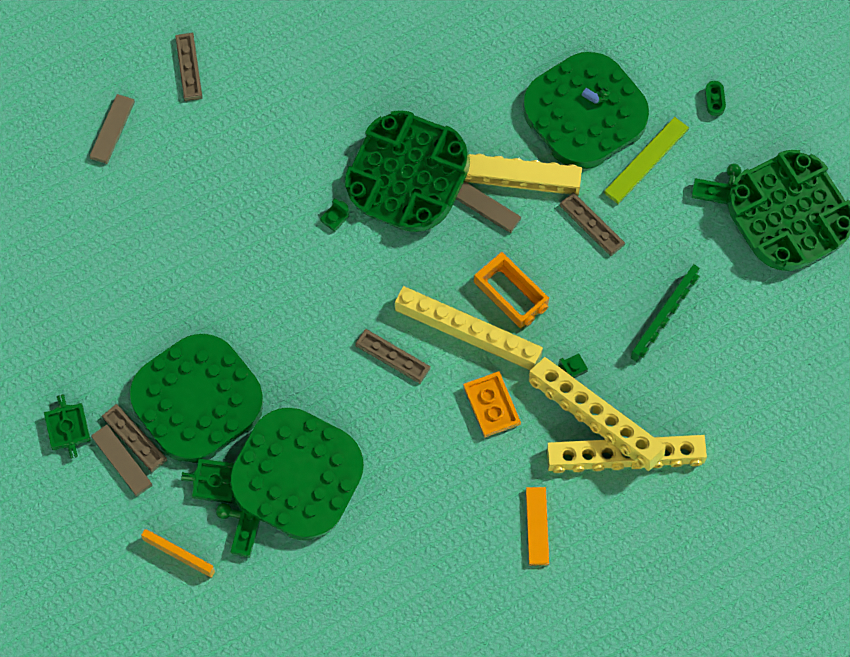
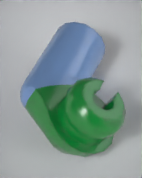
[582,88,610,104]

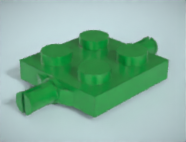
[44,394,91,458]
[181,459,235,503]

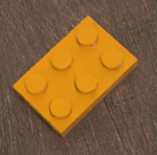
[463,371,521,438]

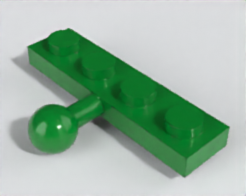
[691,163,742,204]
[216,503,260,558]

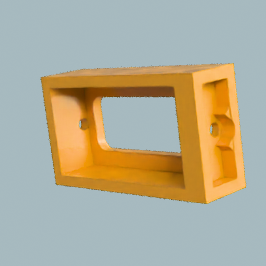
[474,252,549,329]

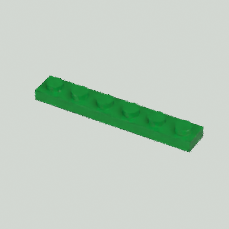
[631,264,700,362]

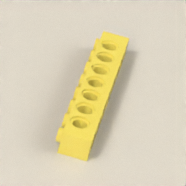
[529,357,666,471]
[547,435,707,473]

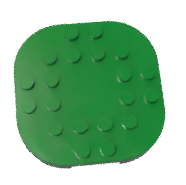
[523,52,649,169]
[345,110,470,232]
[727,150,850,271]
[130,334,264,463]
[230,408,364,540]

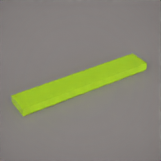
[604,117,689,205]

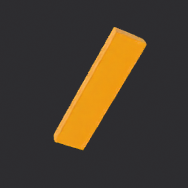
[526,487,549,566]
[141,529,215,578]

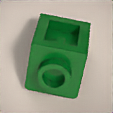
[320,198,349,232]
[558,353,588,378]

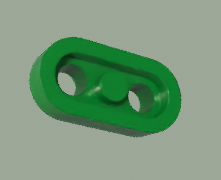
[705,81,726,116]

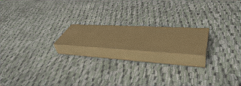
[175,33,203,101]
[90,94,135,164]
[456,181,521,233]
[560,192,625,257]
[355,329,431,384]
[101,404,167,473]
[91,425,153,497]

